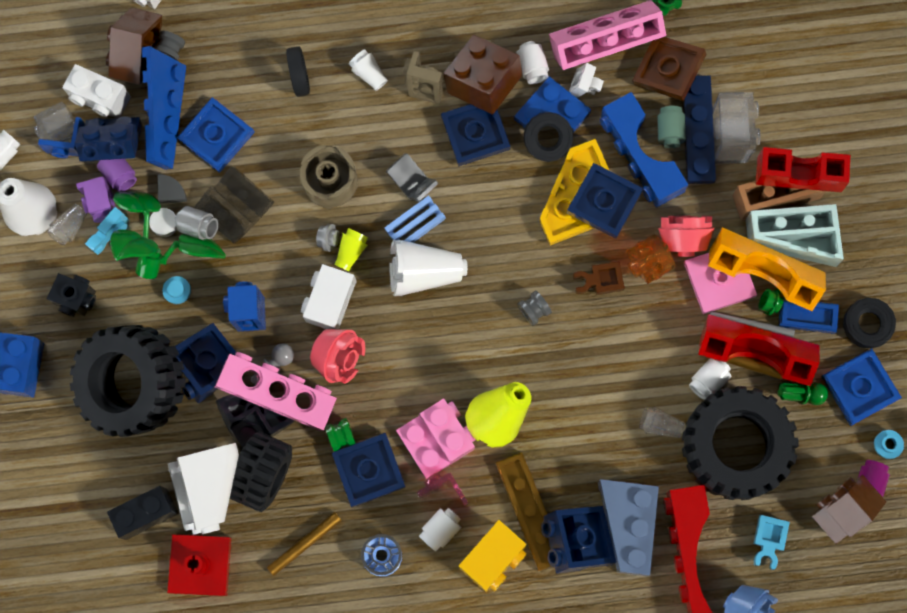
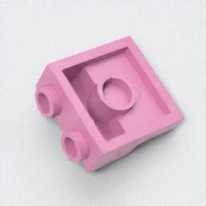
[396,398,476,479]

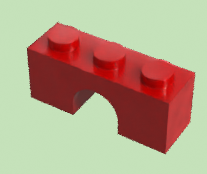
[756,147,851,192]

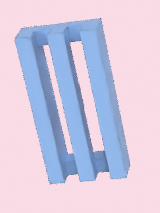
[385,195,446,243]

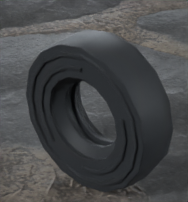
[286,46,310,97]
[523,112,573,162]
[843,297,896,349]

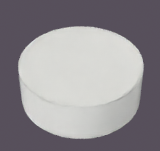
[149,208,177,237]

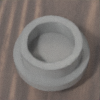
[316,224,340,252]

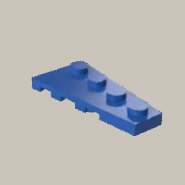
[142,46,186,170]

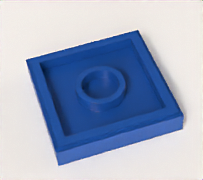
[177,97,255,173]
[821,349,902,426]

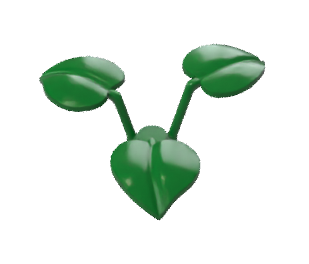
[110,191,226,279]

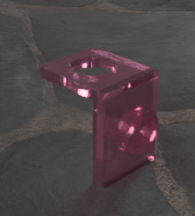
[417,472,468,507]

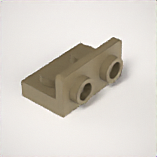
[403,50,443,104]

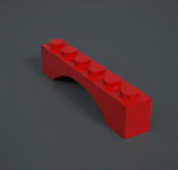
[663,485,713,613]

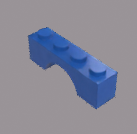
[600,92,688,208]

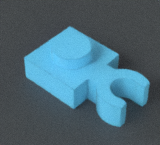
[85,207,130,255]
[753,515,790,570]

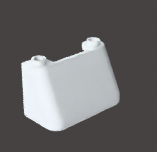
[168,443,239,535]

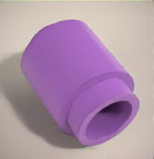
[97,159,137,192]

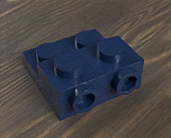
[75,116,142,161]
[175,323,236,404]
[541,506,616,574]

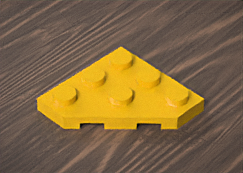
[539,139,610,246]

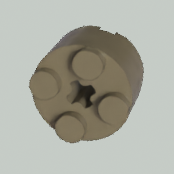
[299,145,358,209]

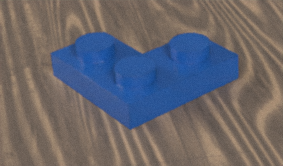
[514,76,591,133]

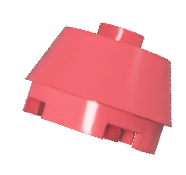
[658,215,715,257]
[310,329,365,384]

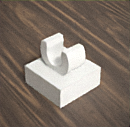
[569,63,604,98]

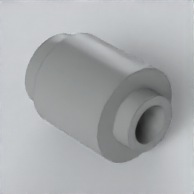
[175,206,218,240]

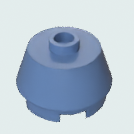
[723,585,778,613]

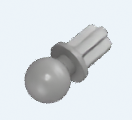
[251,344,294,386]

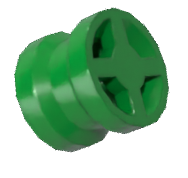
[325,418,356,452]

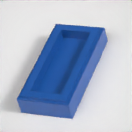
[778,298,839,334]

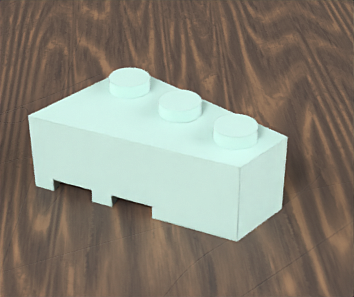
[746,204,844,267]

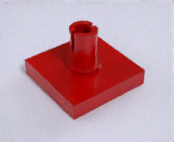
[167,534,232,596]

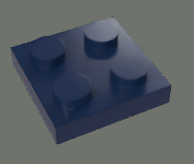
[441,104,511,167]
[567,163,643,239]
[332,433,406,508]

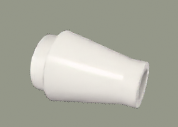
[349,50,388,91]

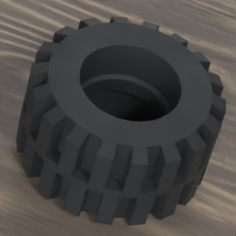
[230,431,292,512]

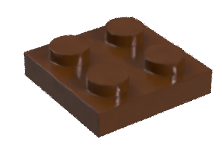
[632,37,706,101]

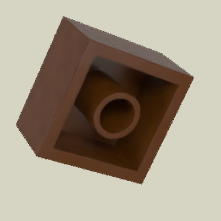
[443,34,522,115]

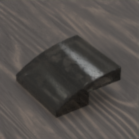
[194,166,274,243]

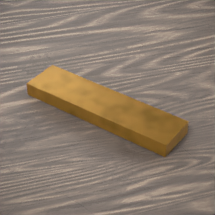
[495,452,551,571]

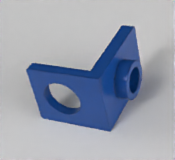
[38,117,85,159]

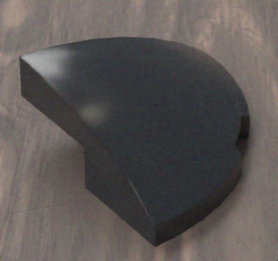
[216,395,295,452]

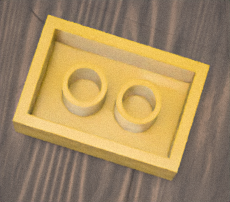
[459,520,527,593]

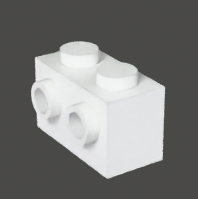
[62,64,131,118]
[301,264,357,329]

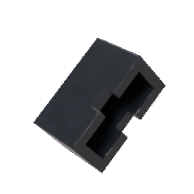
[107,486,178,540]

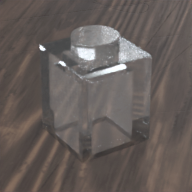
[33,102,75,142]

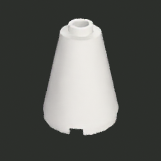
[0,178,57,236]
[389,240,467,296]

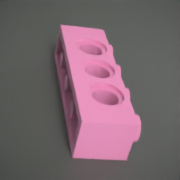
[549,0,666,70]
[214,352,337,431]

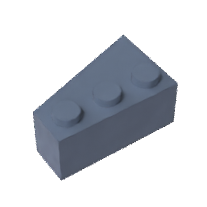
[598,479,659,577]

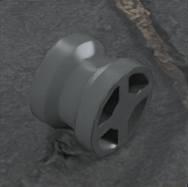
[154,31,186,61]
[517,290,552,326]

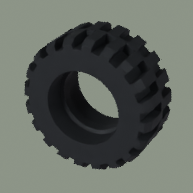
[70,325,186,437]
[682,386,799,501]

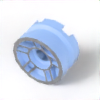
[361,534,402,576]

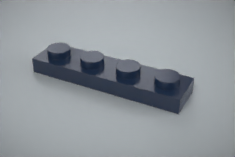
[683,75,716,184]

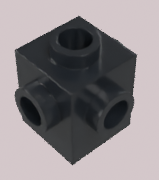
[47,273,96,317]

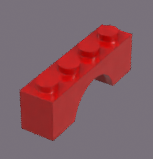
[698,314,820,386]

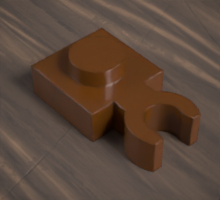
[573,261,625,295]

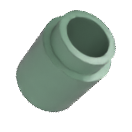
[657,106,686,149]

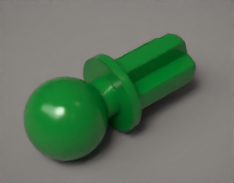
[777,383,828,405]

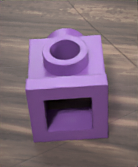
[76,176,115,223]

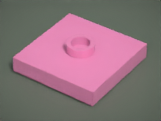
[684,253,757,314]

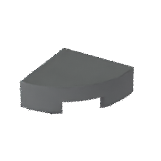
[158,174,187,203]

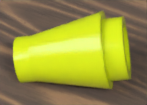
[334,228,368,271]

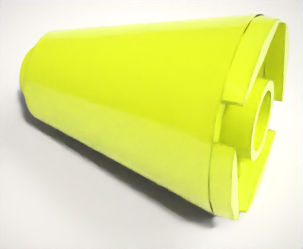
[465,382,531,448]

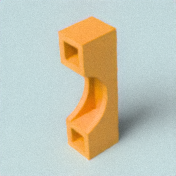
[708,227,826,311]

